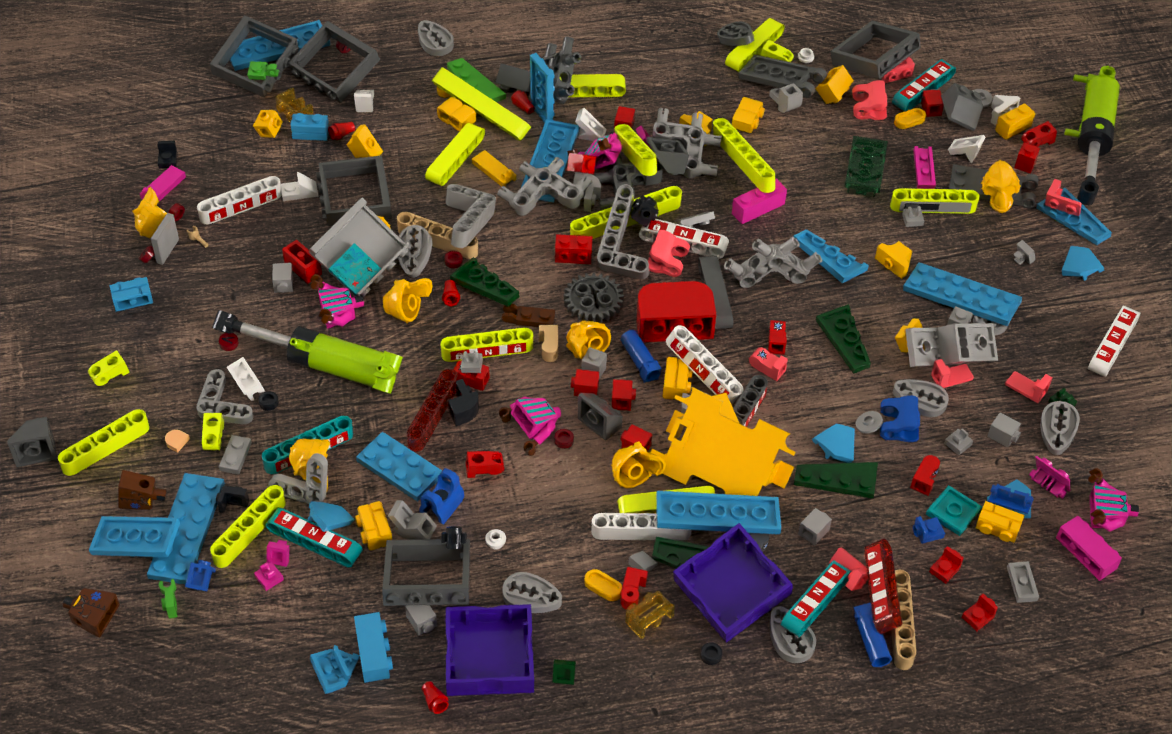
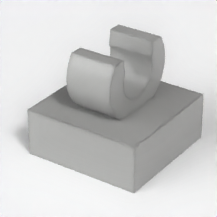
[902,206,924,227]
[1014,240,1036,265]
[461,351,483,373]
[944,429,973,455]

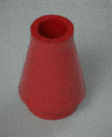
[511,90,535,115]
[328,121,355,140]
[442,280,460,306]
[421,681,449,714]

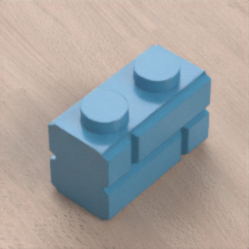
[291,113,329,141]
[109,277,153,312]

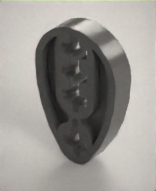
[717,21,754,46]

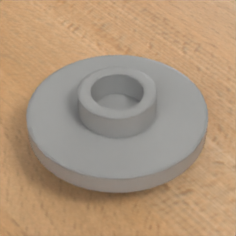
[972,89,993,107]
[856,411,883,434]

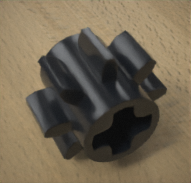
[441,526,467,549]

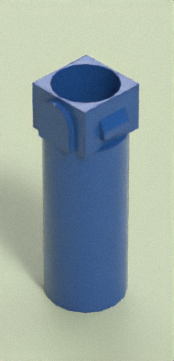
[620,330,662,383]
[854,602,892,667]

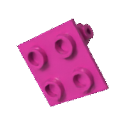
[1029,456,1071,499]

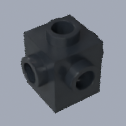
[630,195,659,227]

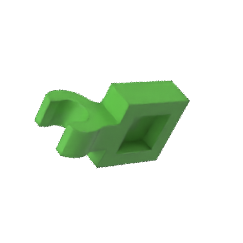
[247,61,279,80]
[159,579,178,619]

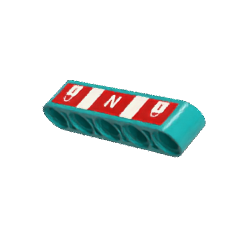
[892,59,956,112]
[262,416,354,474]
[265,508,363,567]
[781,560,852,637]

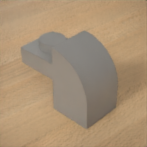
[769,83,803,113]
[572,172,601,212]
[388,500,437,540]

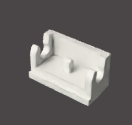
[227,357,265,401]

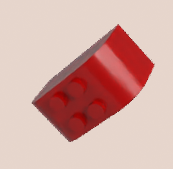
[636,281,716,342]

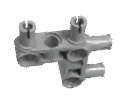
[652,108,721,179]
[497,157,593,216]
[724,237,822,288]

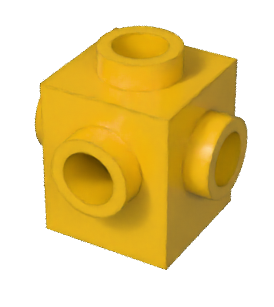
[253,110,283,138]

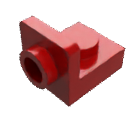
[929,546,964,584]
[961,594,998,631]

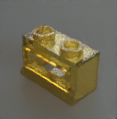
[275,87,314,122]
[625,590,675,639]

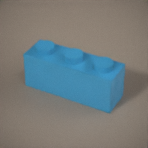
[354,612,393,683]

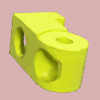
[760,40,794,62]
[88,350,130,386]
[202,413,224,450]

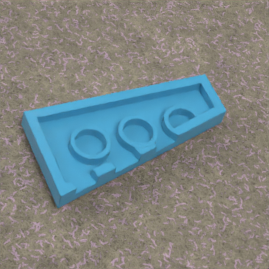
[1036,188,1112,245]
[793,230,869,283]

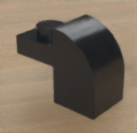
[448,379,479,426]

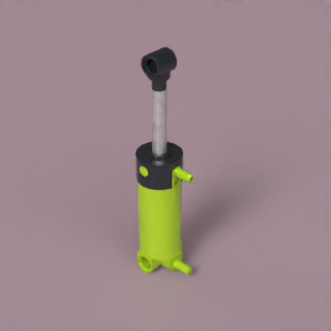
[1064,66,1120,205]
[212,310,403,394]

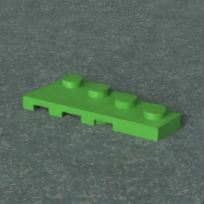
[447,58,506,102]

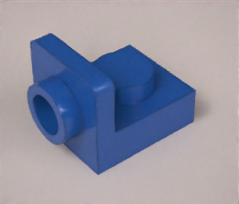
[913,516,945,544]
[185,560,216,592]

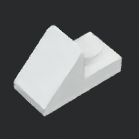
[354,90,374,112]
[991,95,1021,126]
[575,108,607,141]
[948,135,985,163]
[281,172,319,201]

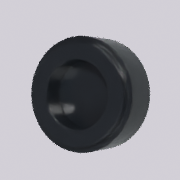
[258,391,279,411]
[700,642,722,665]

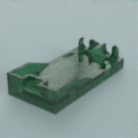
[844,136,888,197]

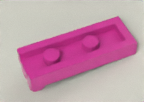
[913,146,936,189]
[140,165,186,201]

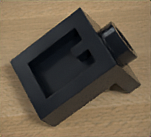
[157,141,178,169]

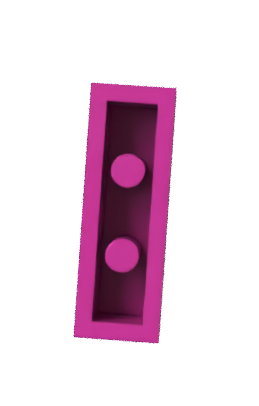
[732,178,787,224]
[1056,516,1122,581]

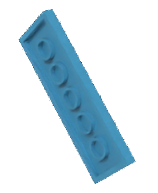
[230,20,330,71]
[521,119,580,203]
[903,262,1022,326]
[147,473,225,585]
[656,491,781,534]

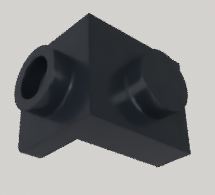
[216,485,249,513]

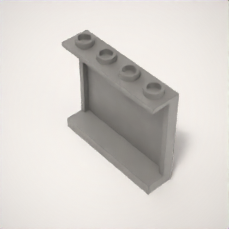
[309,198,410,297]

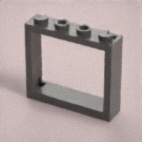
[210,15,299,98]
[831,20,921,79]
[288,21,380,103]
[316,155,392,226]
[382,539,470,606]

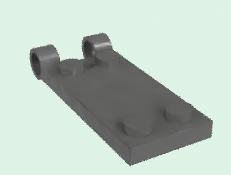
[738,54,827,98]
[949,164,1039,209]

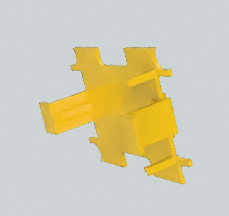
[650,387,796,496]

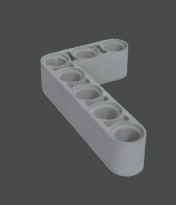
[445,184,496,248]
[597,184,650,280]

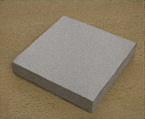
[151,213,179,265]

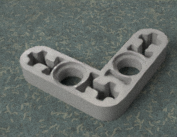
[196,369,253,424]
[268,453,328,504]

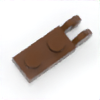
[501,304,555,327]

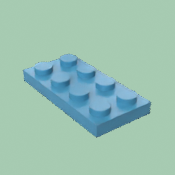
[530,53,555,123]
[356,431,442,502]
[89,516,180,557]

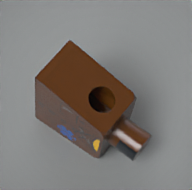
[118,470,167,510]
[63,588,120,638]

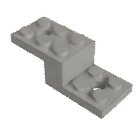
[905,323,998,367]

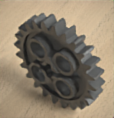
[564,272,624,323]

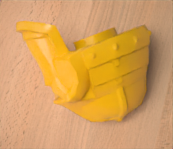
[981,160,1021,213]
[132,187,167,238]
[383,278,433,323]
[566,320,611,359]
[289,439,330,490]
[611,441,666,488]

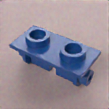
[988,484,1034,514]

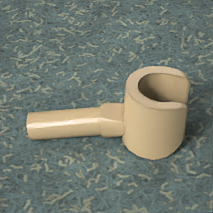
[187,226,208,248]

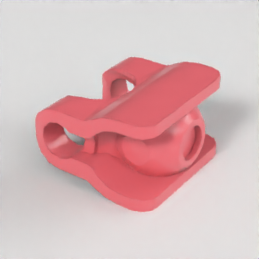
[852,80,887,120]
[648,230,690,277]

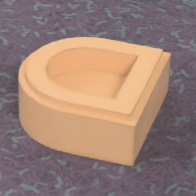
[165,430,190,453]

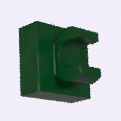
[1048,388,1077,414]
[552,659,576,685]

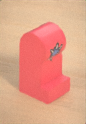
[749,347,788,381]

